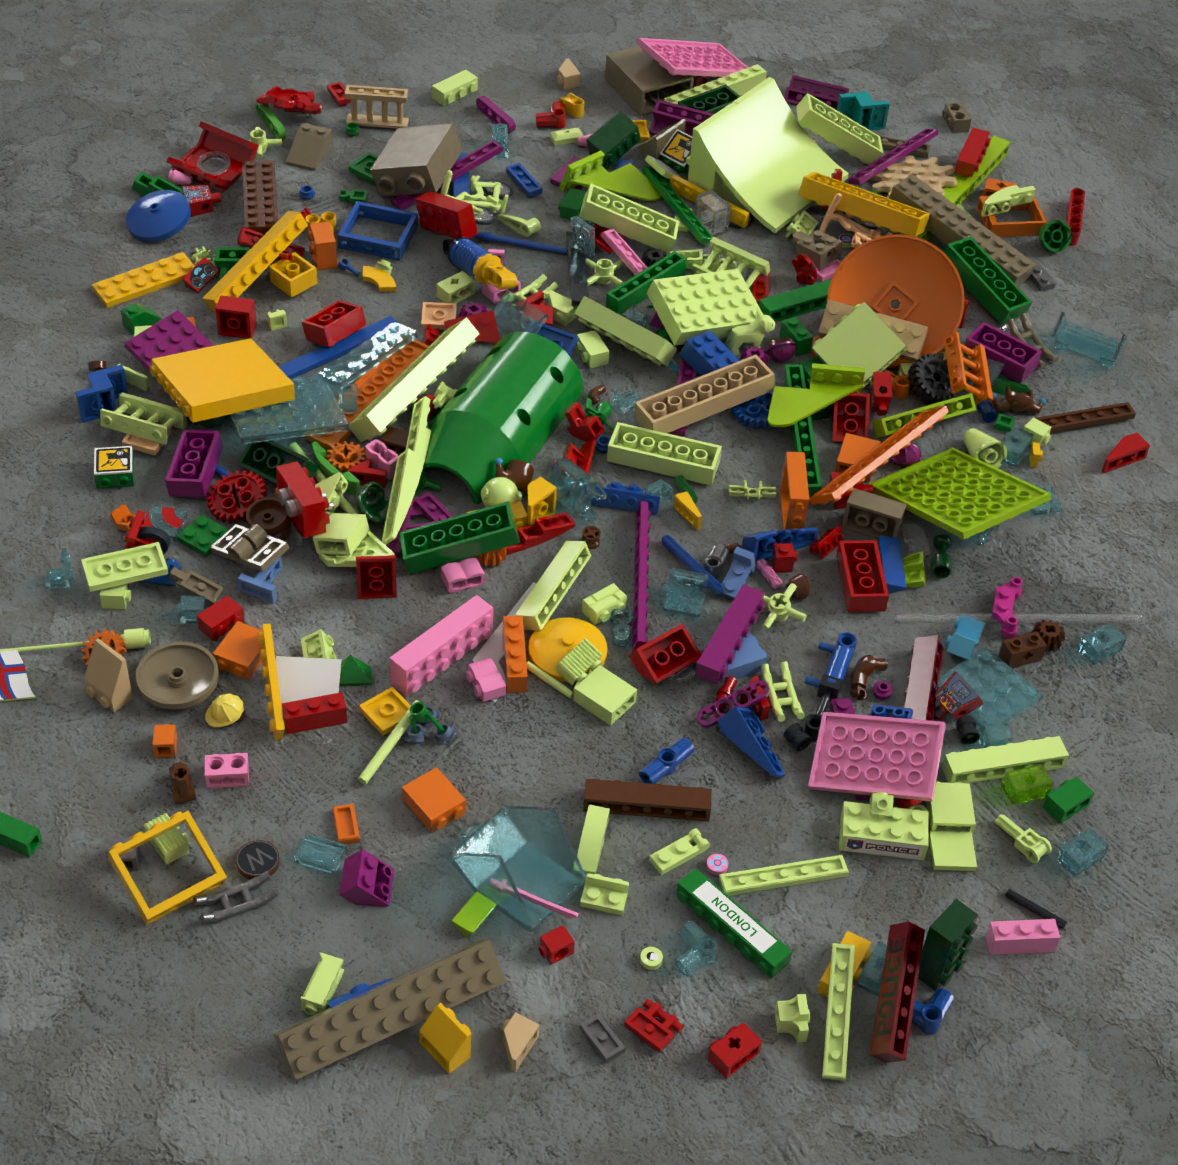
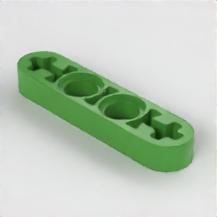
[255,102,286,139]

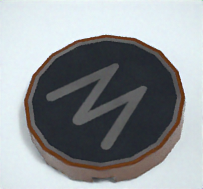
[236,840,280,879]

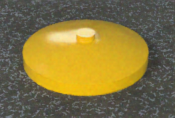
[528,617,607,682]

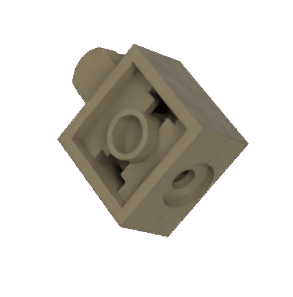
[792,230,842,271]

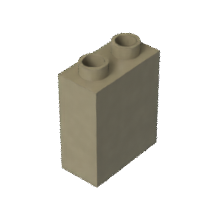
[605,46,694,117]
[370,123,463,197]

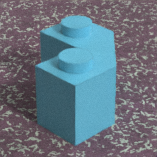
[945,615,986,660]

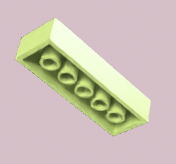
[796,93,883,165]
[579,184,679,254]
[574,296,677,367]
[607,422,722,486]

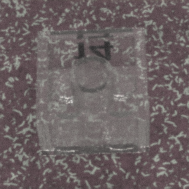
[695,190,731,237]

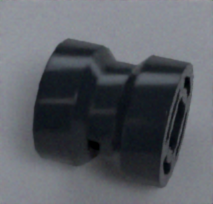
[955,716,980,745]
[783,723,812,752]

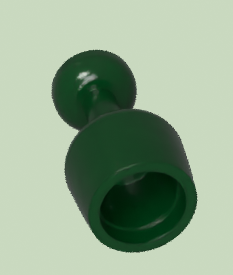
[930,534,953,579]

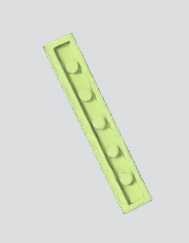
[718,855,849,896]
[822,943,855,1081]

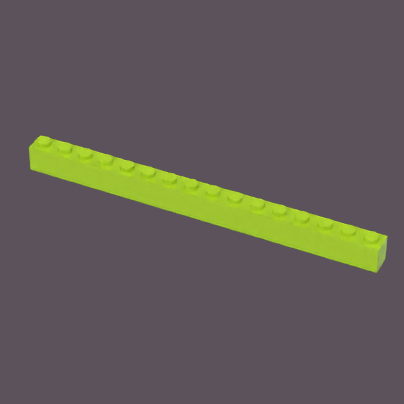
[900,135,1010,241]

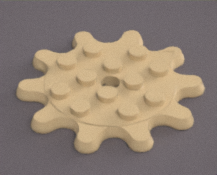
[870,155,957,198]

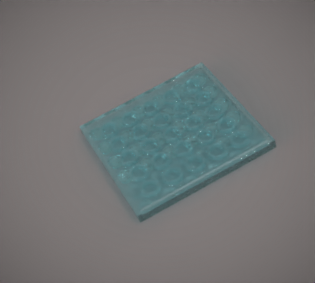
[228,375,349,444]

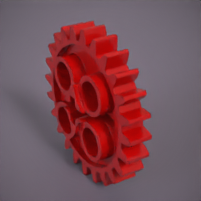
[206,470,268,524]

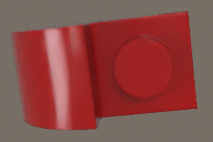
[564,402,604,441]

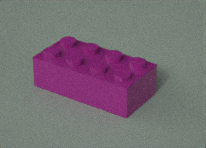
[963,322,1042,383]
[165,430,223,498]

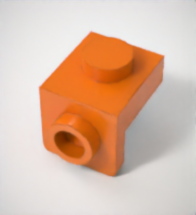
[110,504,136,531]

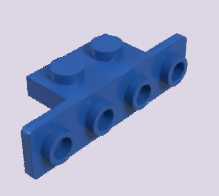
[585,482,660,514]

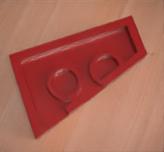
[444,310,500,343]

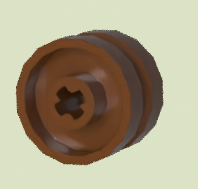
[246,497,291,541]

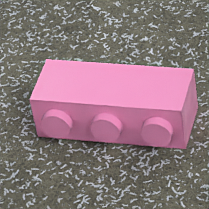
[985,919,1060,955]

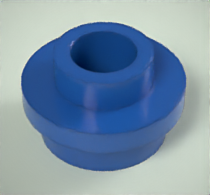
[299,185,315,200]
[595,435,611,452]

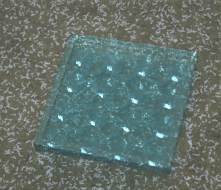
[938,647,1043,737]

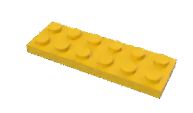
[92,252,195,308]

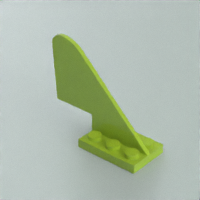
[559,151,662,201]
[767,363,865,427]

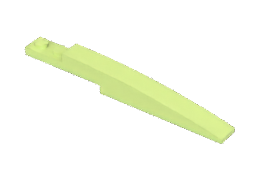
[382,396,431,545]

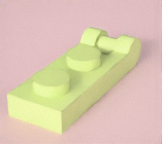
[649,828,710,875]

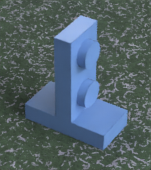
[719,547,756,600]
[237,557,282,604]

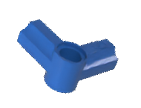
[912,988,954,1034]

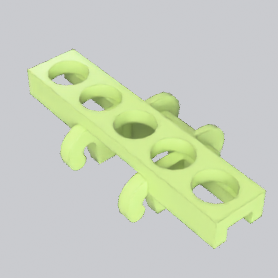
[192,246,218,275]
[728,480,777,500]

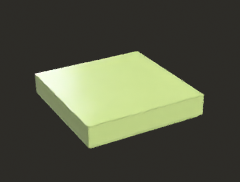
[929,831,977,871]

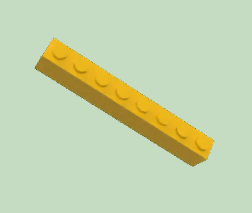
[202,211,308,312]

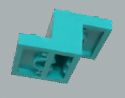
[837,91,890,131]

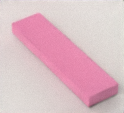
[601,228,648,275]

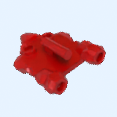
[256,86,322,114]

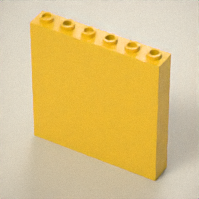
[150,338,295,423]

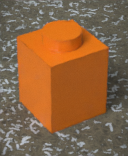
[152,724,178,758]

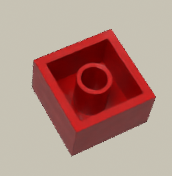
[215,295,257,339]

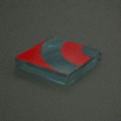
[144,505,187,542]

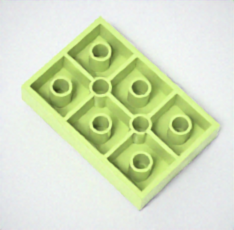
[647,269,763,346]

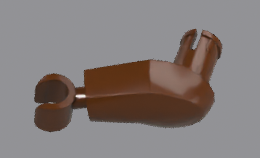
[851,655,888,700]

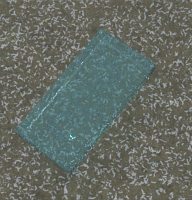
[493,290,549,334]

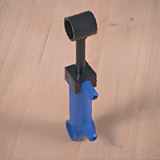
[803,632,857,742]

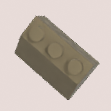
[637,119,686,163]

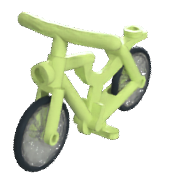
[441,170,513,225]

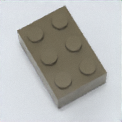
[842,488,907,540]

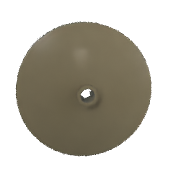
[136,642,219,709]

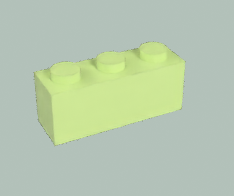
[432,70,478,106]

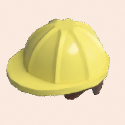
[205,693,245,728]

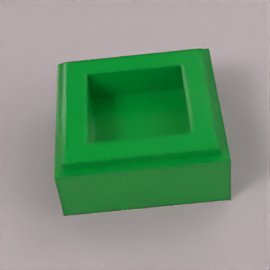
[994,413,1016,434]

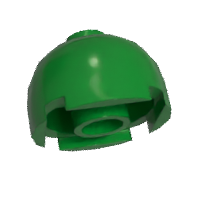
[1038,220,1071,252]

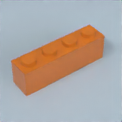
[502,616,528,693]

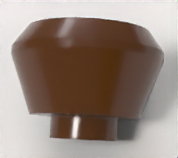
[786,573,810,599]

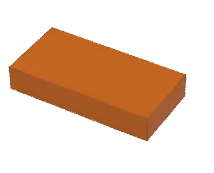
[332,804,360,845]

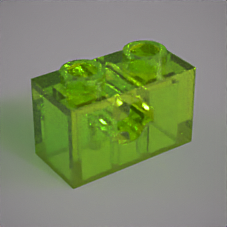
[1001,764,1053,805]

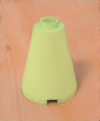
[963,428,1007,468]

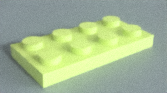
[81,542,168,592]

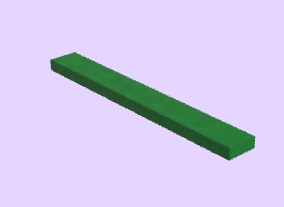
[641,166,713,244]

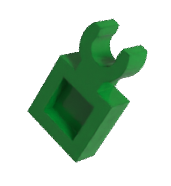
[339,189,368,204]

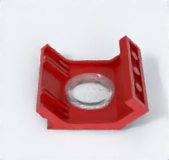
[166,121,259,193]

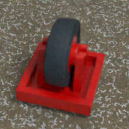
[124,510,170,554]

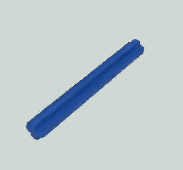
[662,535,724,595]

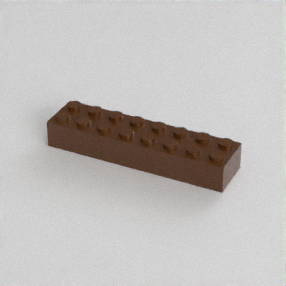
[242,160,278,234]

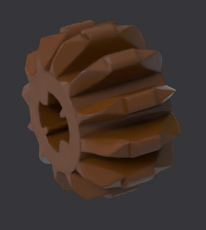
[1032,619,1065,652]

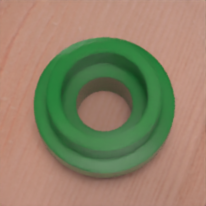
[344,122,360,136]

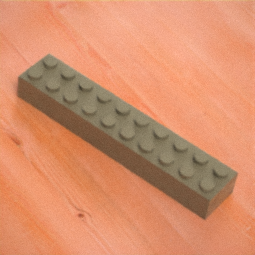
[889,174,1036,286]
[273,939,506,1080]

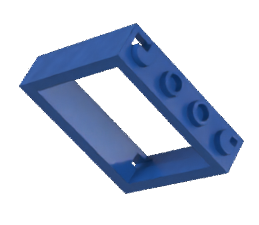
[337,201,418,261]

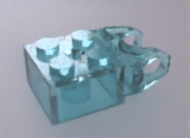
[545,458,607,522]

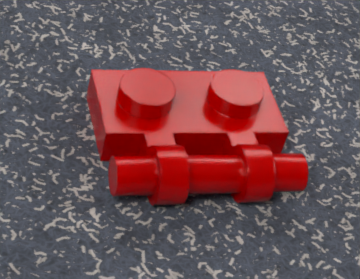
[624,999,684,1053]

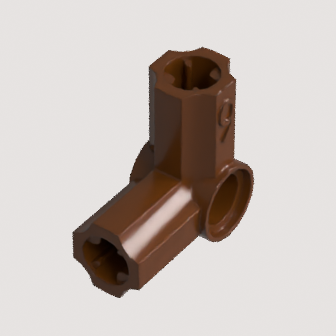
[169,762,196,804]

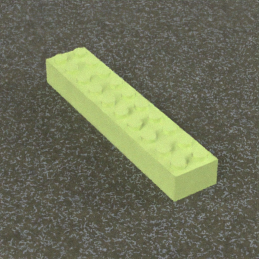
[348,317,479,442]

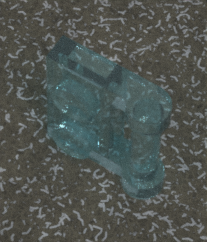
[571,216,595,258]

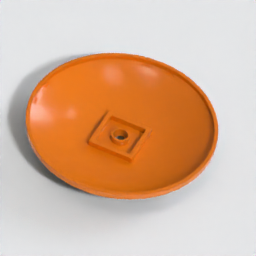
[827,234,964,368]

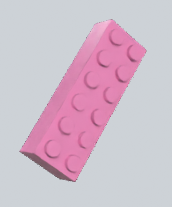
[390,595,493,697]

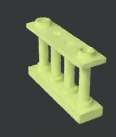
[693,236,770,288]
[100,392,187,445]

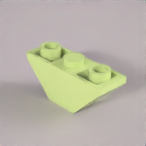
[315,472,348,516]

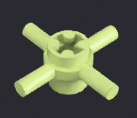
[248,127,282,159]
[585,258,624,286]
[762,583,807,630]

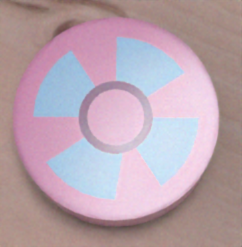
[706,854,728,876]

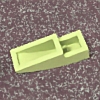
[574,805,610,874]

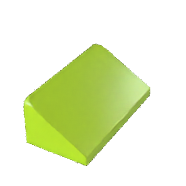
[450,891,498,937]

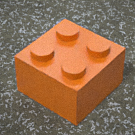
[308,221,337,270]

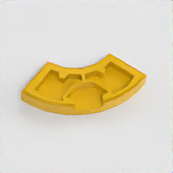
[363,266,396,292]

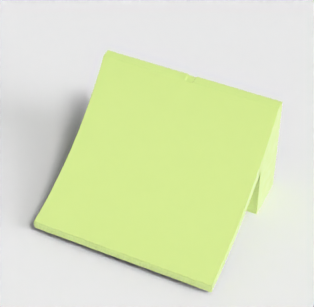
[686,77,849,233]

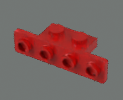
[559,438,597,496]

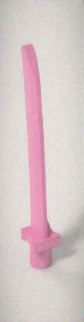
[490,876,578,918]

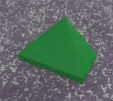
[339,655,372,686]

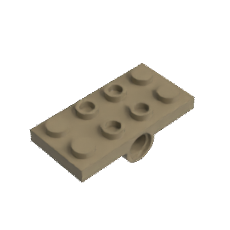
[210,524,289,572]

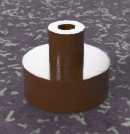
[88,361,107,372]

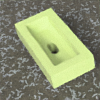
[550,128,583,146]

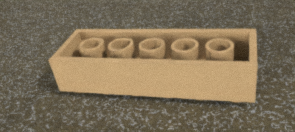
[818,300,928,362]

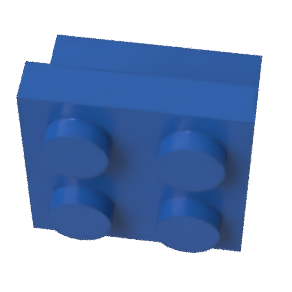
[75,365,128,423]

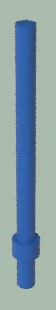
[472,232,567,255]

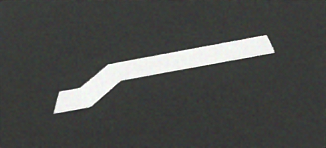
[472,582,536,702]

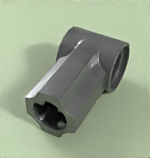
[704,544,729,580]

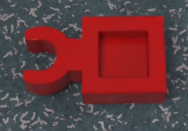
[423,324,440,346]

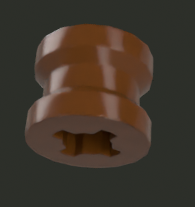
[582,526,601,549]

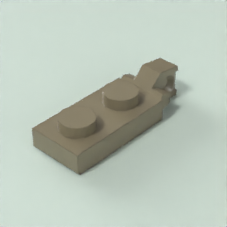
[169,567,224,605]

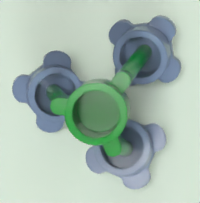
[404,701,456,745]

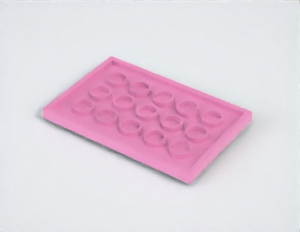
[808,712,946,802]

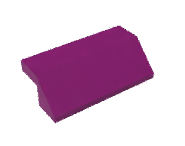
[784,75,850,110]
[649,99,714,136]

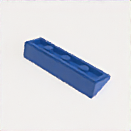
[879,536,907,594]

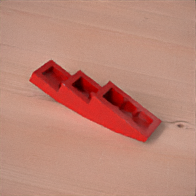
[506,512,576,555]

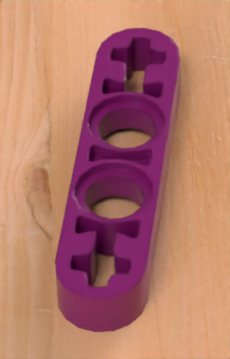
[476,96,516,133]
[697,680,769,728]

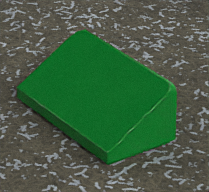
[993,377,1031,395]

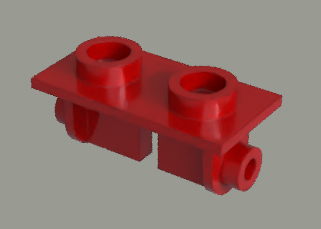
[809,525,844,560]

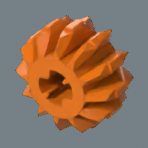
[475,547,507,567]

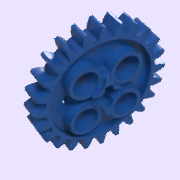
[732,392,773,429]

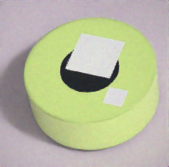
[640,947,663,970]

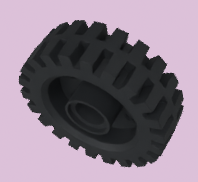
[908,353,954,405]

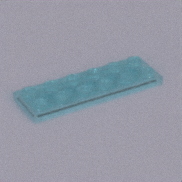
[318,322,418,389]

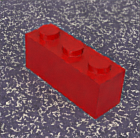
[281,692,347,734]

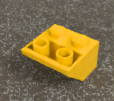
[419,1003,471,1074]

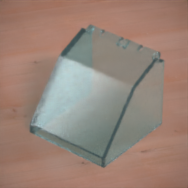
[450,806,586,932]

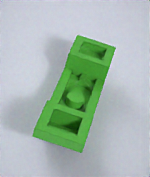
[312,441,360,495]

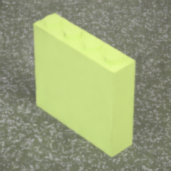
[812,302,907,388]

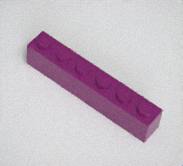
[695,584,766,684]

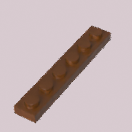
[1035,402,1136,433]

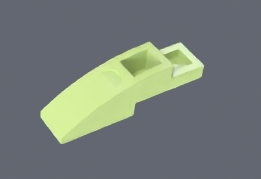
[981,185,1036,217]

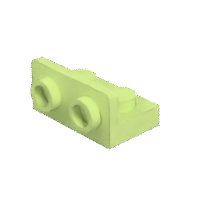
[785,211,819,238]
[301,629,337,659]
[580,873,629,916]

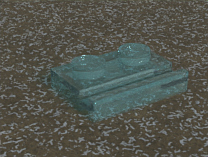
[294,833,347,874]

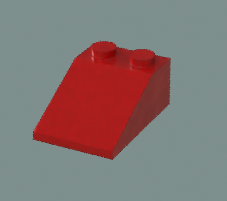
[832,393,870,443]
[356,555,397,599]

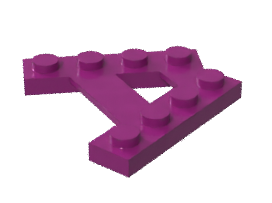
[386,492,453,558]

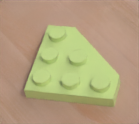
[318,531,395,567]

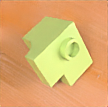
[775,994,810,1042]

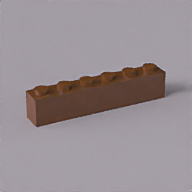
[583,779,712,822]

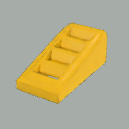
[673,492,702,530]

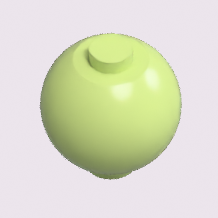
[481,477,522,507]

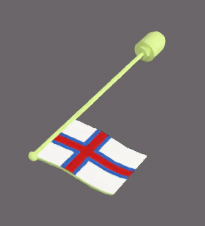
[0,628,151,702]

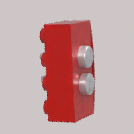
[276,461,333,538]

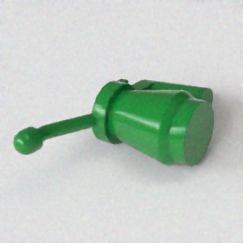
[584,398,614,432]

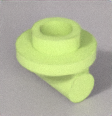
[375,259,393,275]

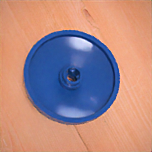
[126,190,191,242]

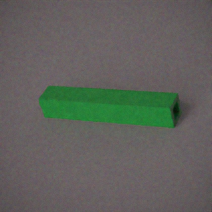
[0,812,42,857]

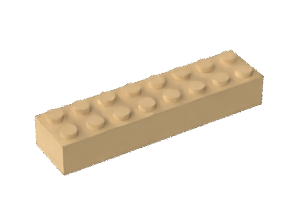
[635,355,775,433]

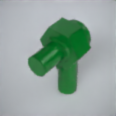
[415,473,442,494]

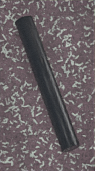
[1005,888,1067,929]

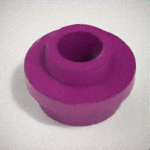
[873,681,893,700]

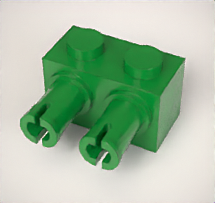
[215,247,250,282]

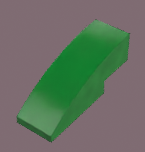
[132,172,183,196]

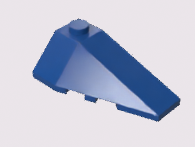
[742,527,818,564]
[717,707,786,778]

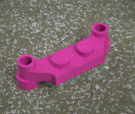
[992,577,1023,639]

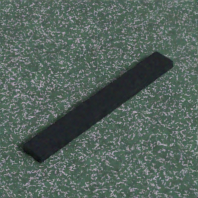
[566,231,589,306]

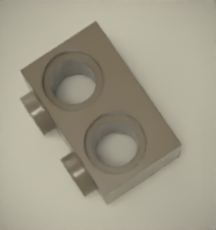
[942,102,972,133]

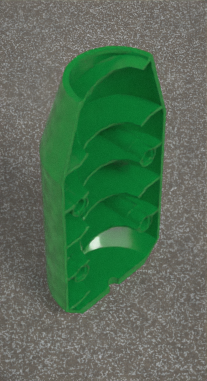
[423,332,584,505]

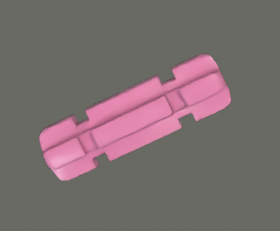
[756,558,783,589]

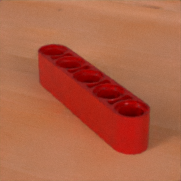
[1065,188,1085,246]

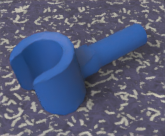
[338,258,359,276]

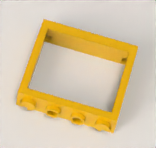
[108,811,227,926]

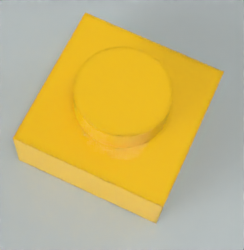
[1029,442,1043,468]

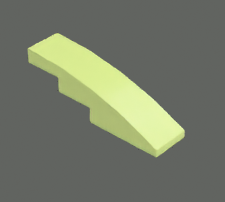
[670,249,737,272]

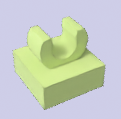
[268,309,287,331]

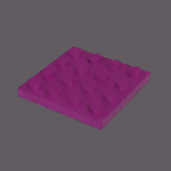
[124,310,214,372]

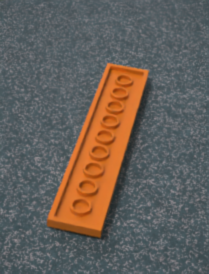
[303,335,429,450]
[809,405,949,505]

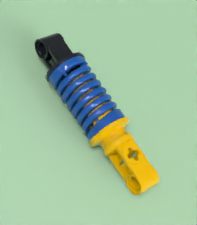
[443,237,517,290]

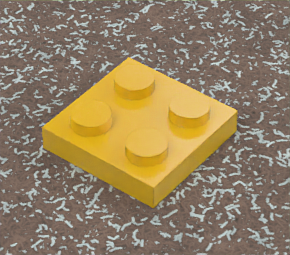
[359,686,411,736]

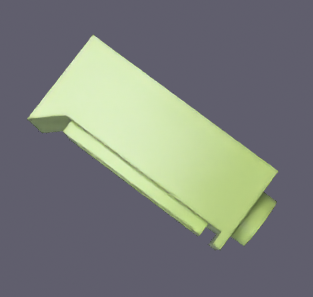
[300,952,344,1015]

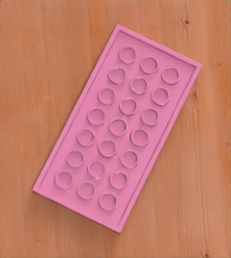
[636,38,749,78]

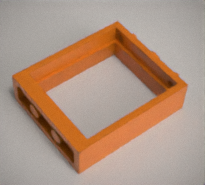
[977,196,1047,237]
[779,452,809,530]

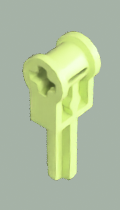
[432,381,457,409]
[995,814,1052,864]

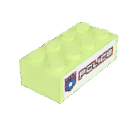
[839,801,929,861]

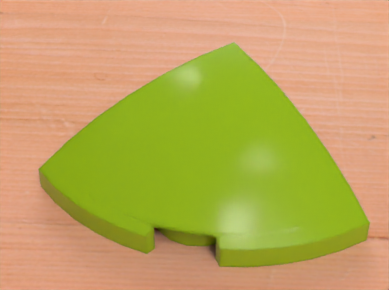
[903,551,925,588]

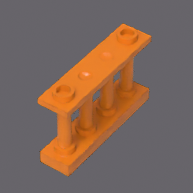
[944,331,993,409]

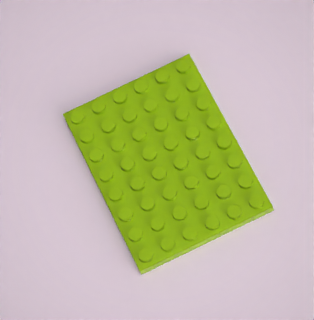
[869,447,1051,539]

